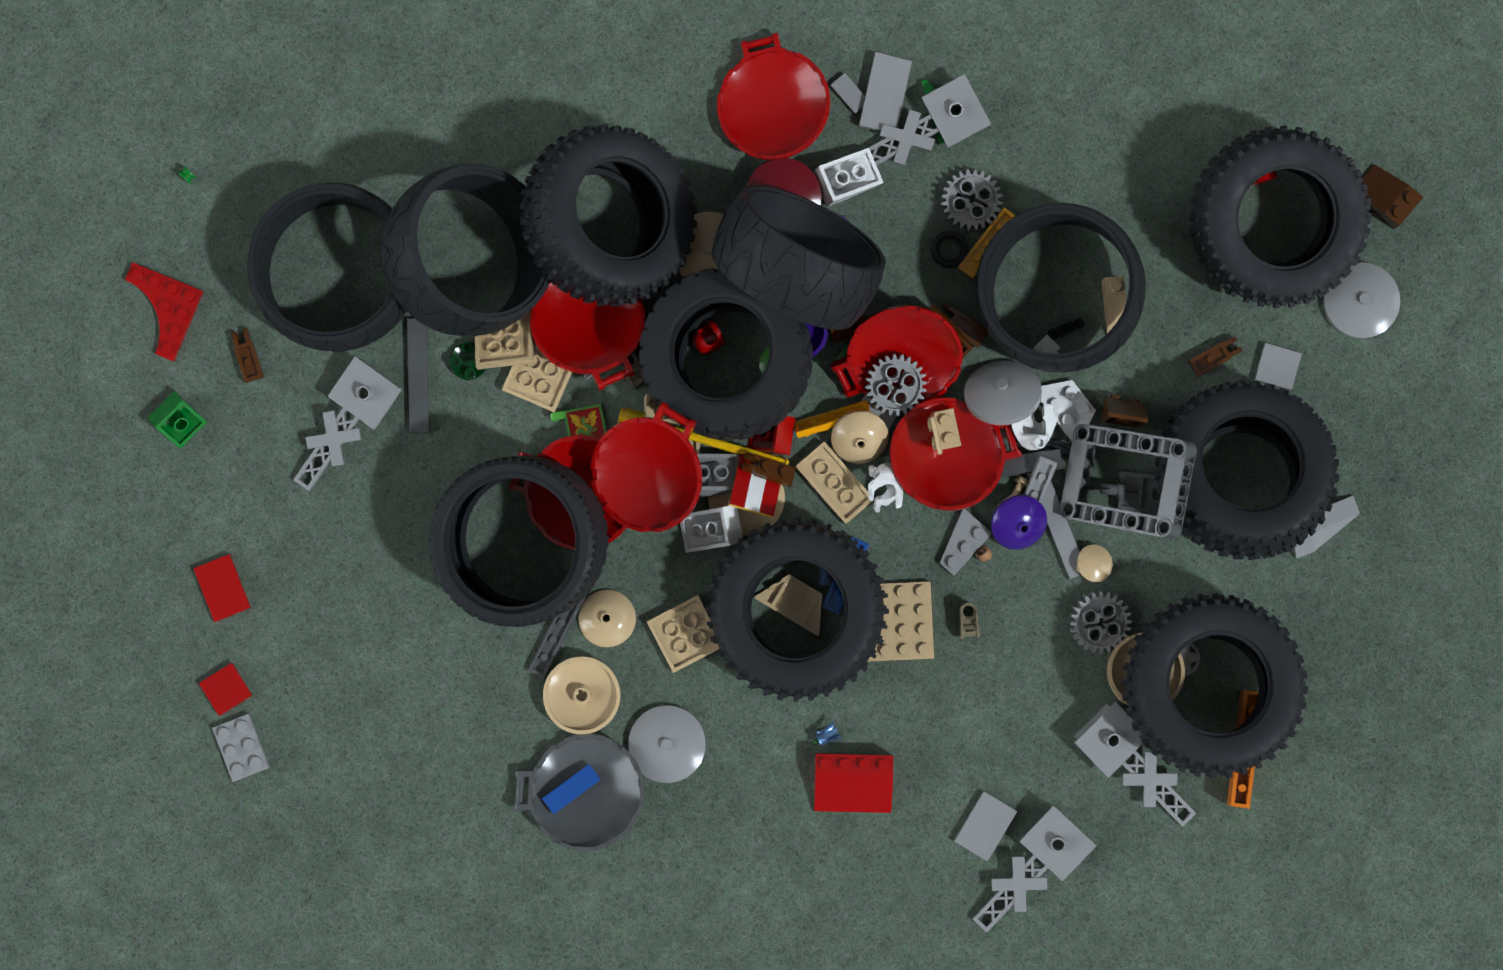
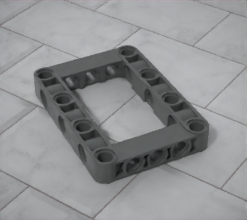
[1059,424,1197,539]

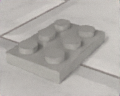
[212,714,270,782]

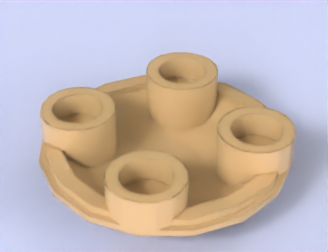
[1076,544,1113,582]

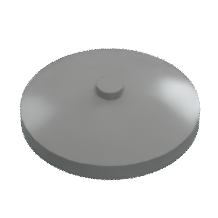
[1323,262,1400,339]
[964,361,1042,425]
[628,705,706,783]

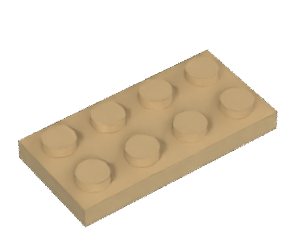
[795,442,872,525]

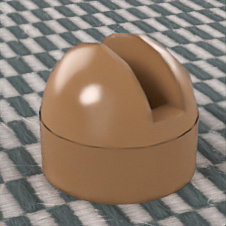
[975,545,992,562]

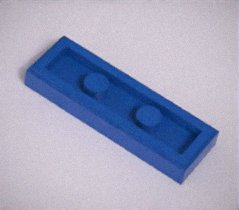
[542,764,601,815]

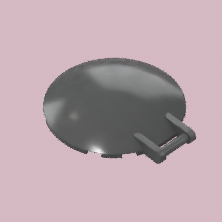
[513,734,645,851]

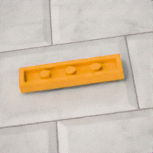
[957,207,1015,279]
[795,400,871,438]

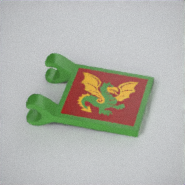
[550,404,607,438]

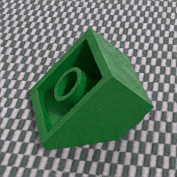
[147,391,207,449]

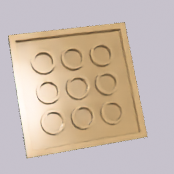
[868,582,934,661]

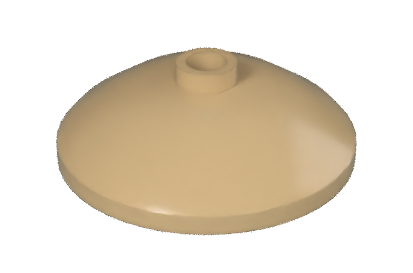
[831,410,889,464]
[578,590,636,647]

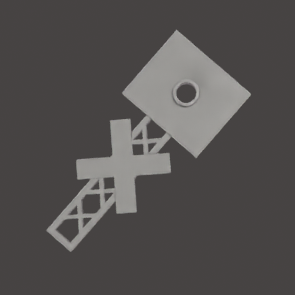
[869,74,991,166]
[294,356,402,491]
[1074,702,1196,827]
[973,805,1097,932]

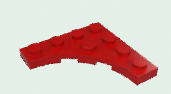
[125,262,204,362]

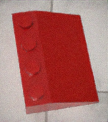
[814,753,894,813]

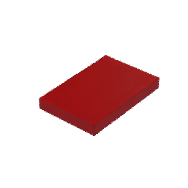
[194,554,252,622]

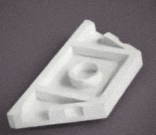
[1040,380,1096,442]

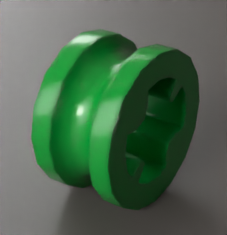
[177,166,197,184]

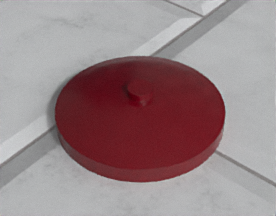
[747,158,821,205]

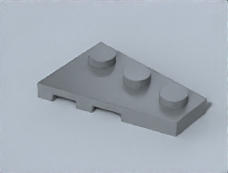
[939,509,992,576]

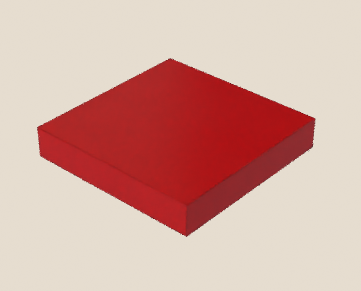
[199,663,253,716]

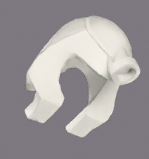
[1012,404,1058,450]
[868,463,904,512]

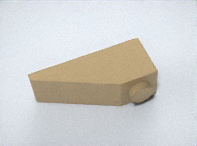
[1102,276,1126,333]

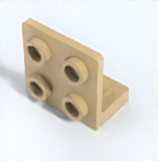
[927,408,961,455]

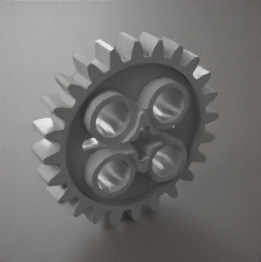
[941,169,1003,232]
[864,353,927,416]
[1069,591,1132,654]

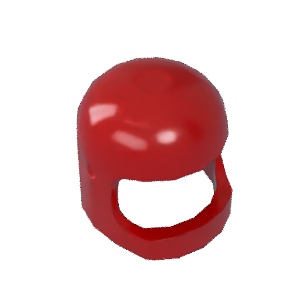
[692,319,726,355]

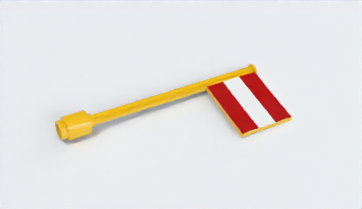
[617,407,789,518]

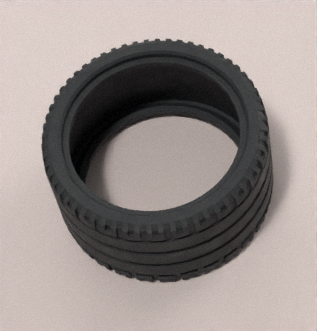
[429,456,609,627]

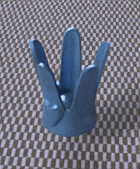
[813,721,842,746]

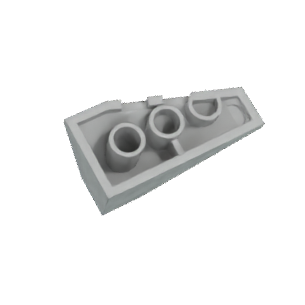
[1292,496,1360,559]

